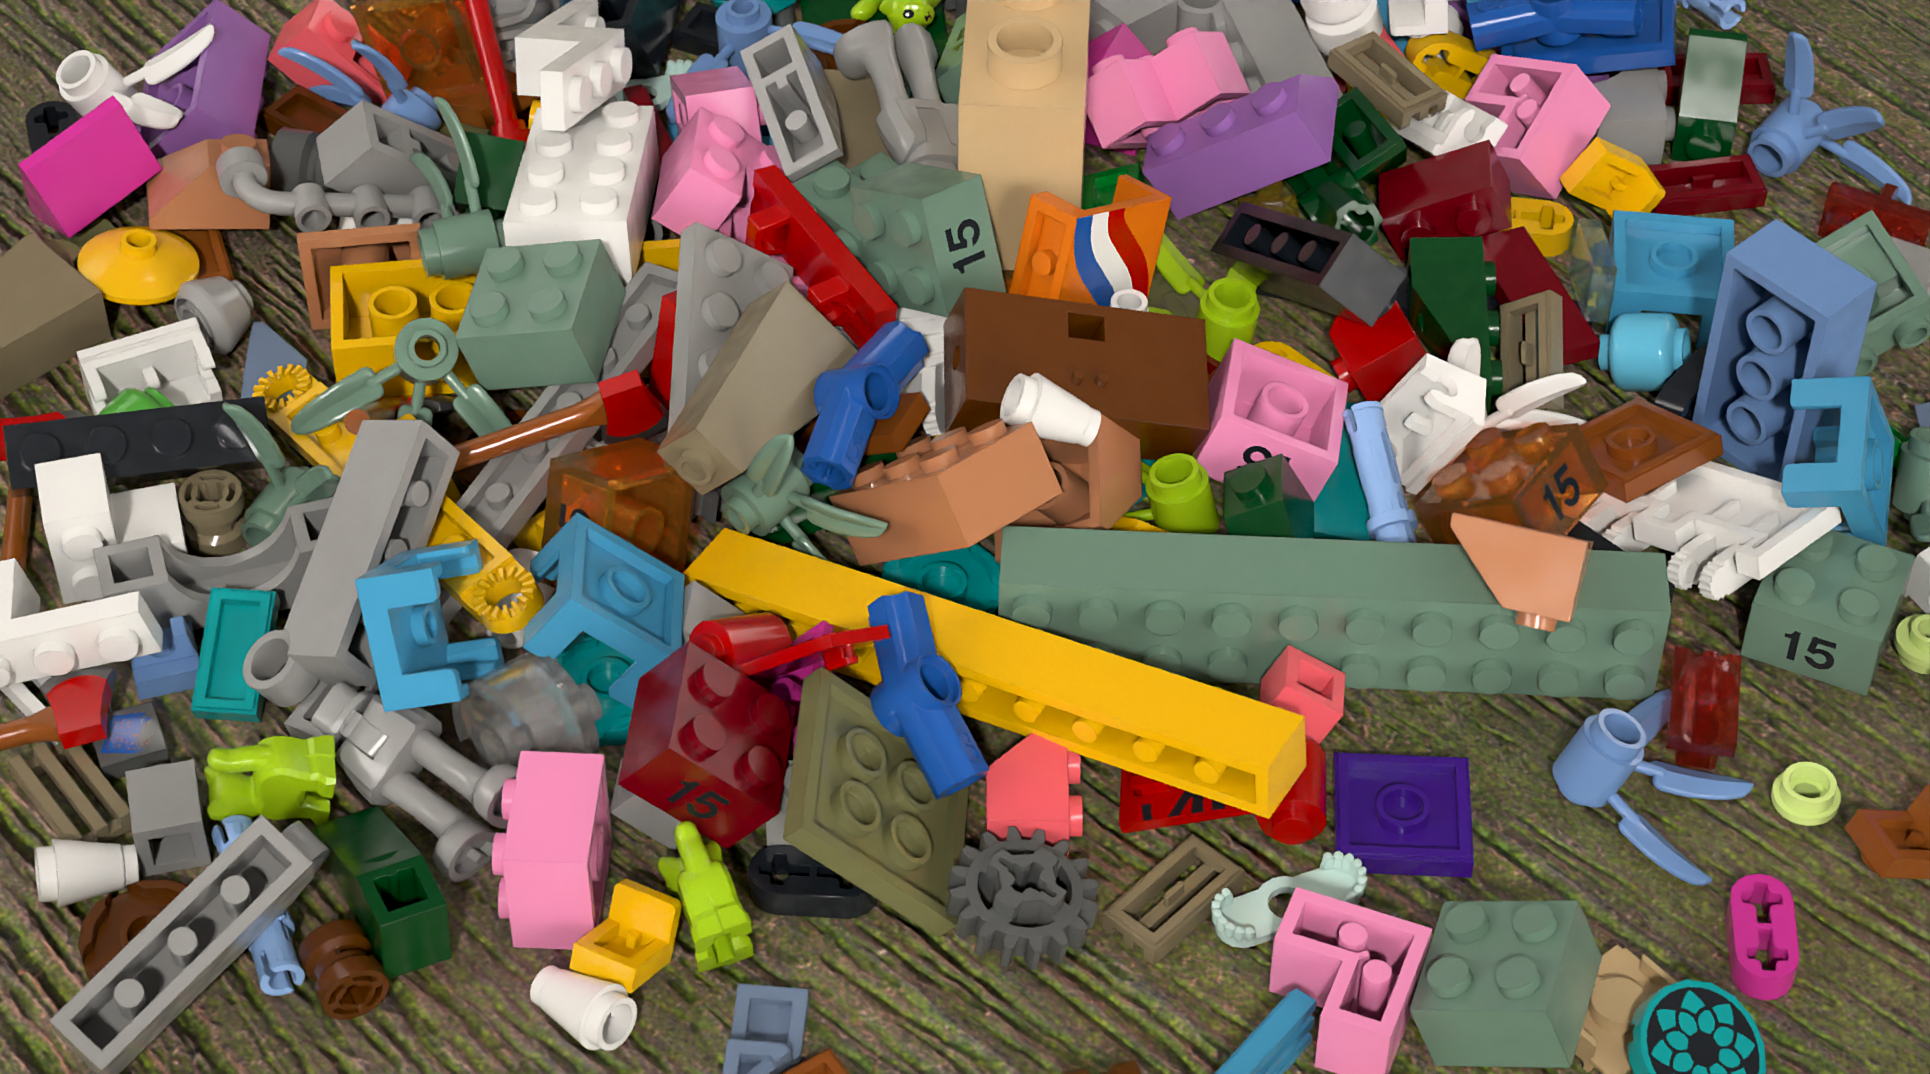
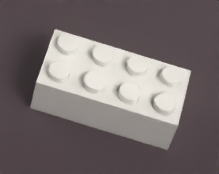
[503,101,660,286]

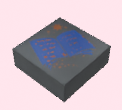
[92,701,171,781]

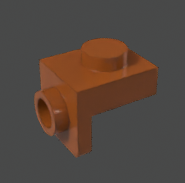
[1844,785,1930,879]

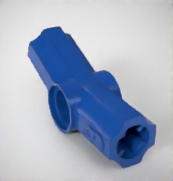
[1466,0,1646,52]
[800,321,929,490]
[867,591,990,800]

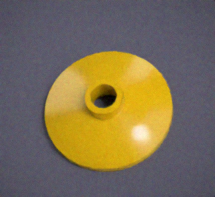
[77,226,200,305]

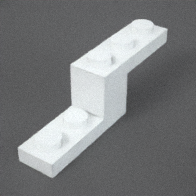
[515,0,632,131]
[0,558,163,688]

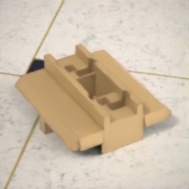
[1575,944,1677,1074]

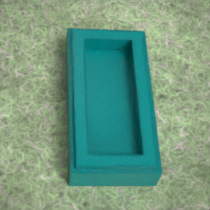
[191,587,280,723]

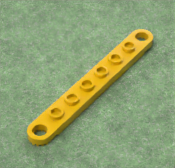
[252,364,544,634]

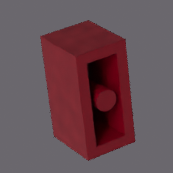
[1379,139,1512,261]

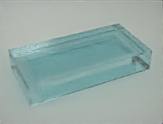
[1569,218,1617,323]

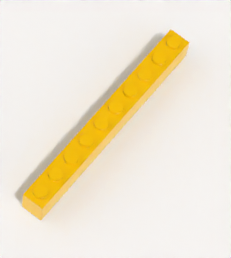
[682,528,1306,819]

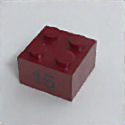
[618,641,796,849]

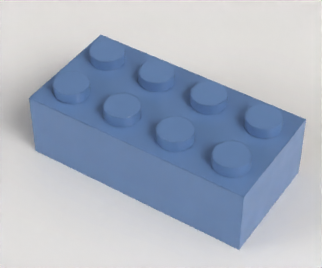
[1692,218,1877,482]

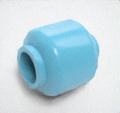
[1598,313,1692,392]

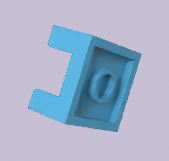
[1605,210,1735,349]
[1781,376,1895,546]
[523,513,685,709]
[355,539,505,712]

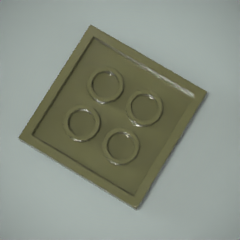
[783,666,969,937]

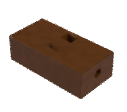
[943,287,1210,461]

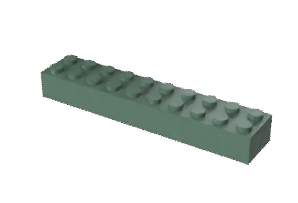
[998,526,1671,700]

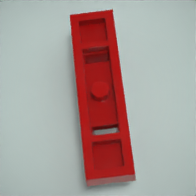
[745,165,898,349]

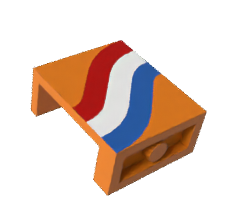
[1009,174,1172,307]

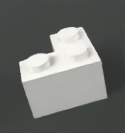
[34,453,188,604]

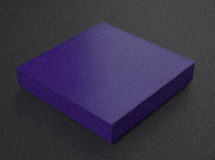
[1332,752,1474,878]

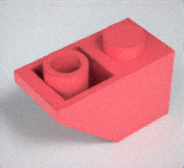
[267,0,409,104]
[986,733,1083,858]

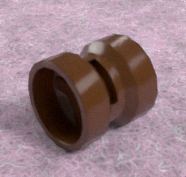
[298,919,389,1020]

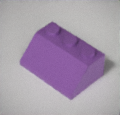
[135,0,271,159]
[1142,74,1339,220]

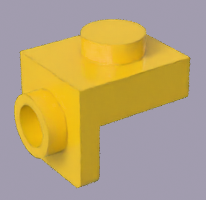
[1559,137,1665,219]
[569,878,682,994]

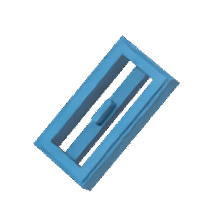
[1215,988,1317,1074]

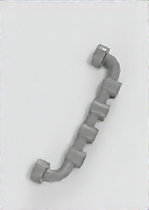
[216,146,465,232]

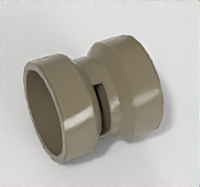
[178,469,247,557]

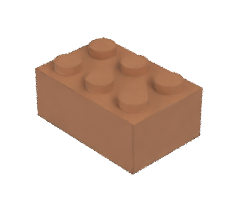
[829,418,1063,566]

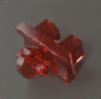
[1818,181,1930,248]
[1666,646,1742,770]

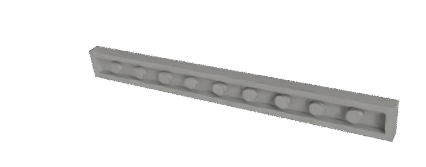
[284,261,678,739]

